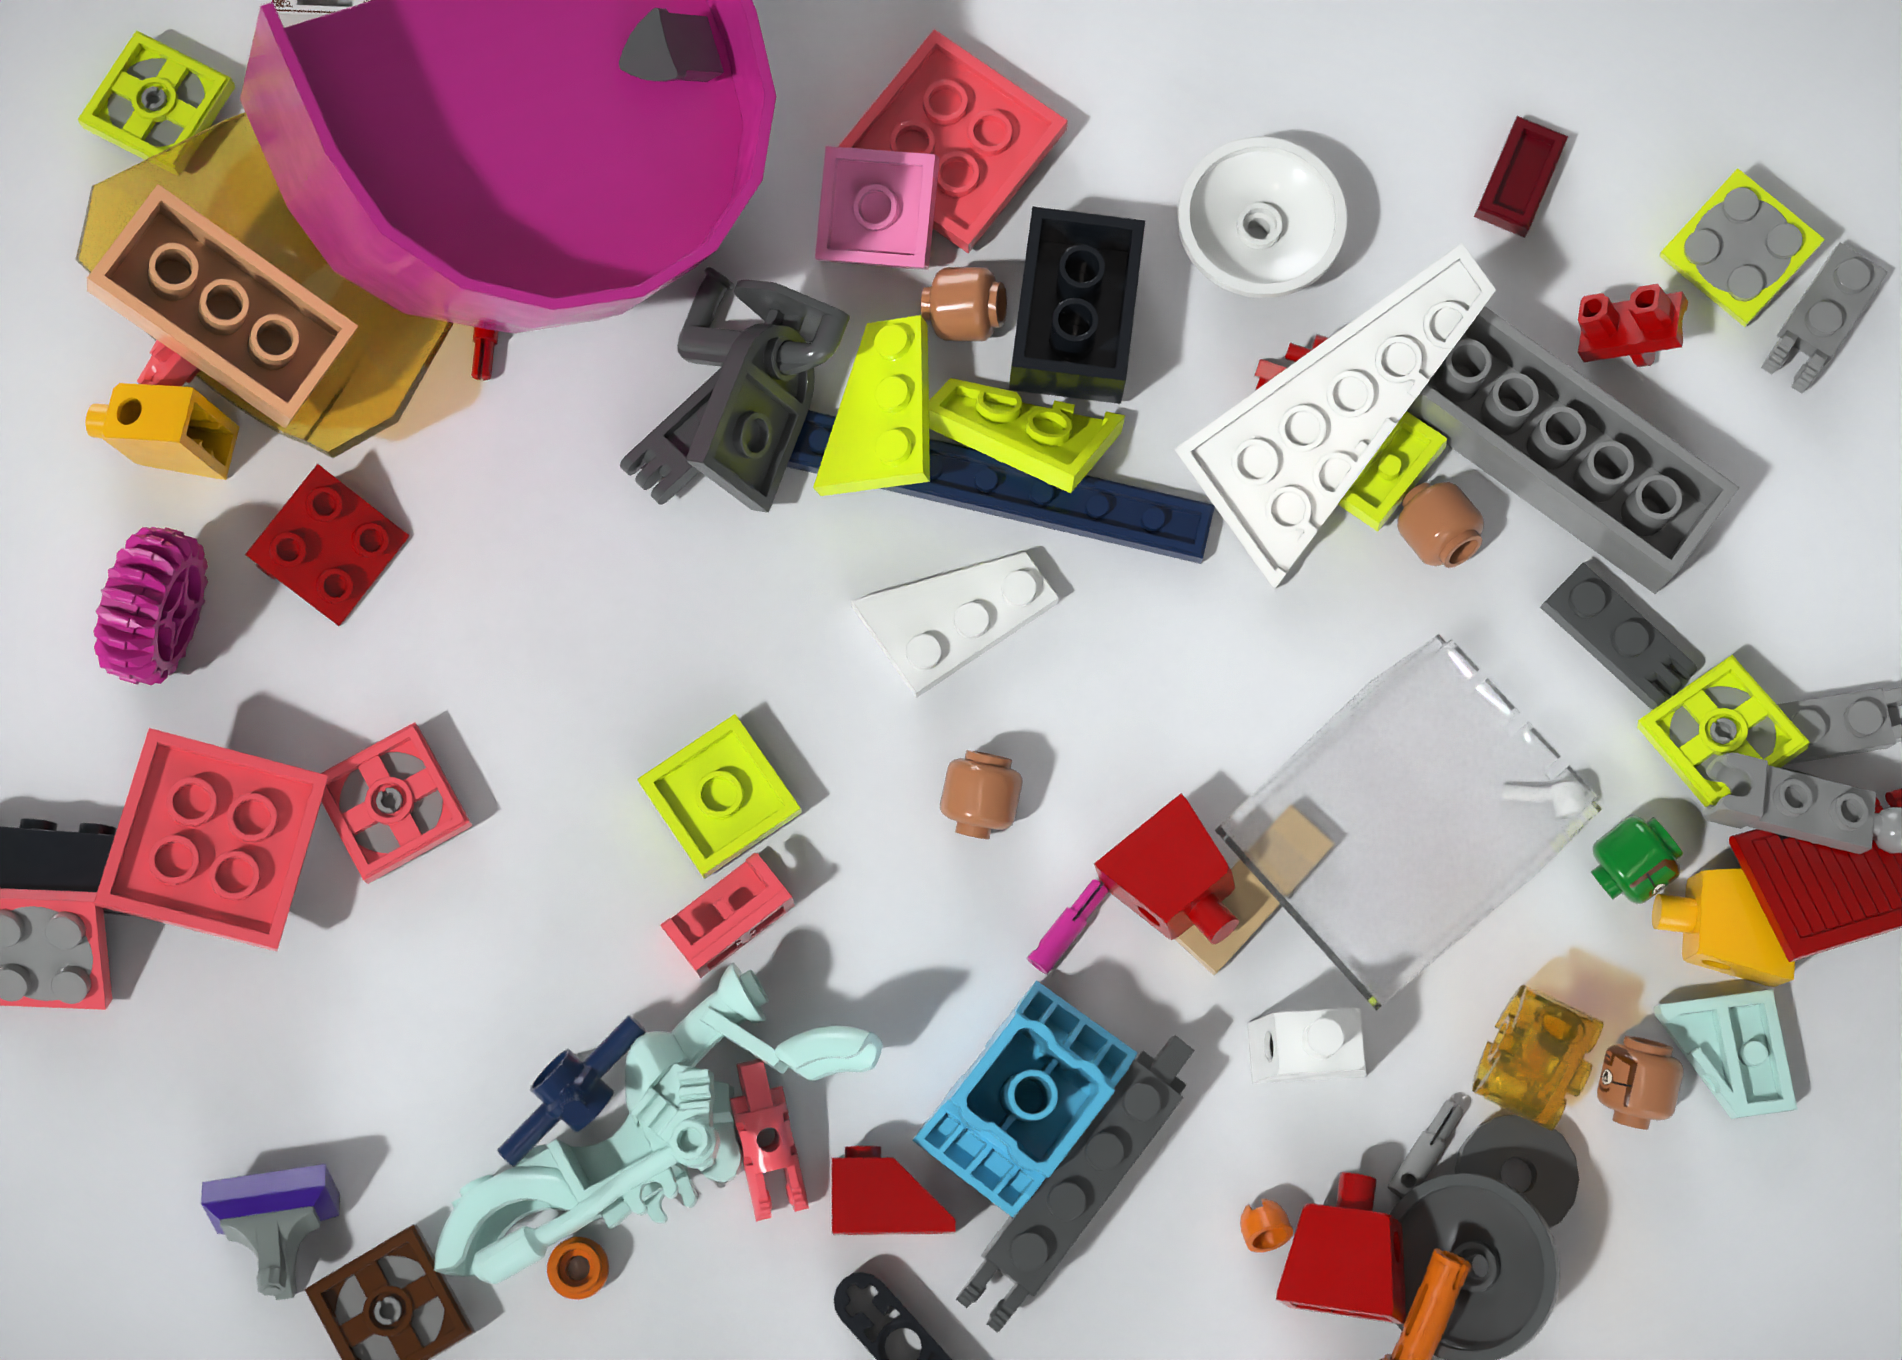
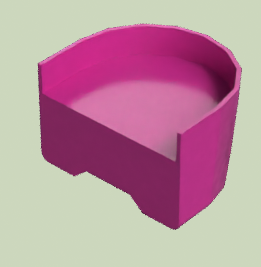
[240,0,776,333]

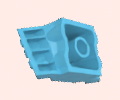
[912,980,1138,1218]

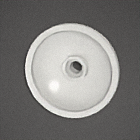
[1177,137,1347,298]

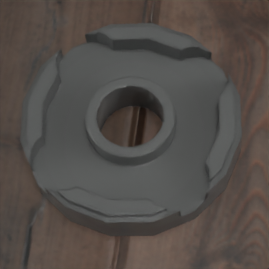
[1454,1114,1580,1229]

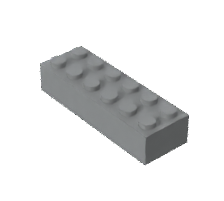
[1407,306,1740,594]

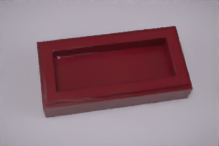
[1474,116,1568,238]

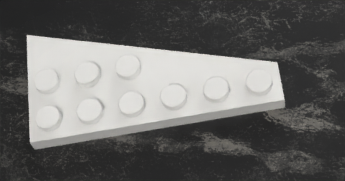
[1174,243,1496,590]

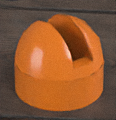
[1240,1198,1293,1253]

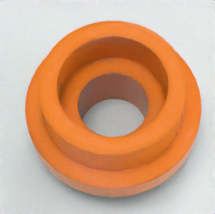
[547,1237,609,1300]

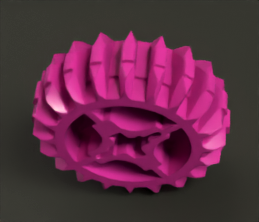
[93,527,208,686]

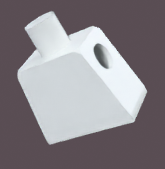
[1247,1008,1366,1083]

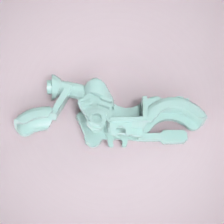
[434,962,882,1285]

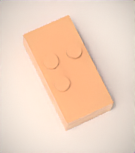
[87,184,358,429]

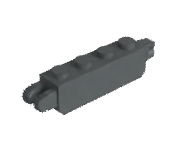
[956,1035,1195,1333]

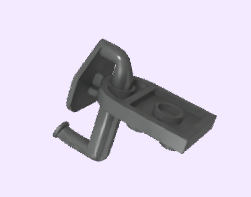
[677,267,850,513]

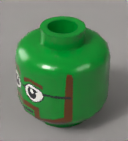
[1591,816,1684,904]

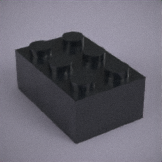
[1009,206,1145,404]

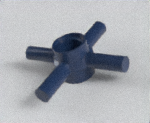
[497,1015,646,1167]

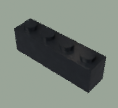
[0,818,138,917]

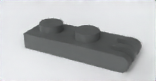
[620,367,722,505]
[1540,562,1697,710]

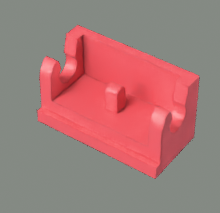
[660,853,795,978]

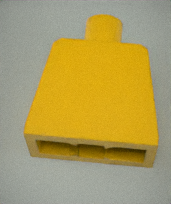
[85,383,240,480]
[1652,868,1795,987]

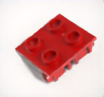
[244,464,410,626]

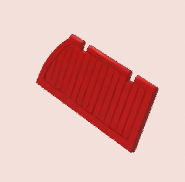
[1729,788,1902,962]

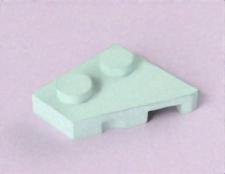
[1654,989,1797,1119]

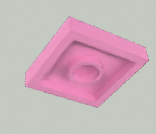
[815,146,940,270]

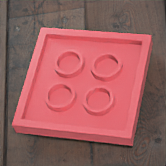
[838,29,1068,253]
[94,728,328,952]

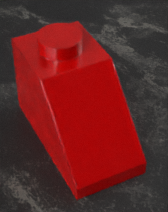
[832,1146,956,1235]

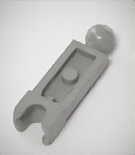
[1702,753,1902,854]

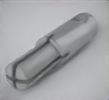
[1388,1100,1463,1199]

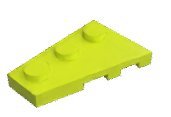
[813,315,930,496]
[929,378,1125,493]

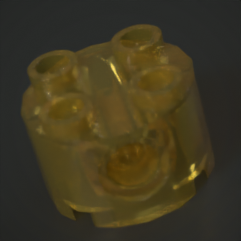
[1472,985,1604,1131]

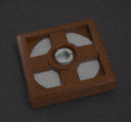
[304,1224,476,1360]

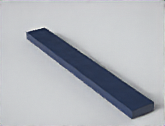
[787,410,1215,564]

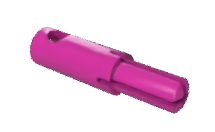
[1027,879,1108,975]

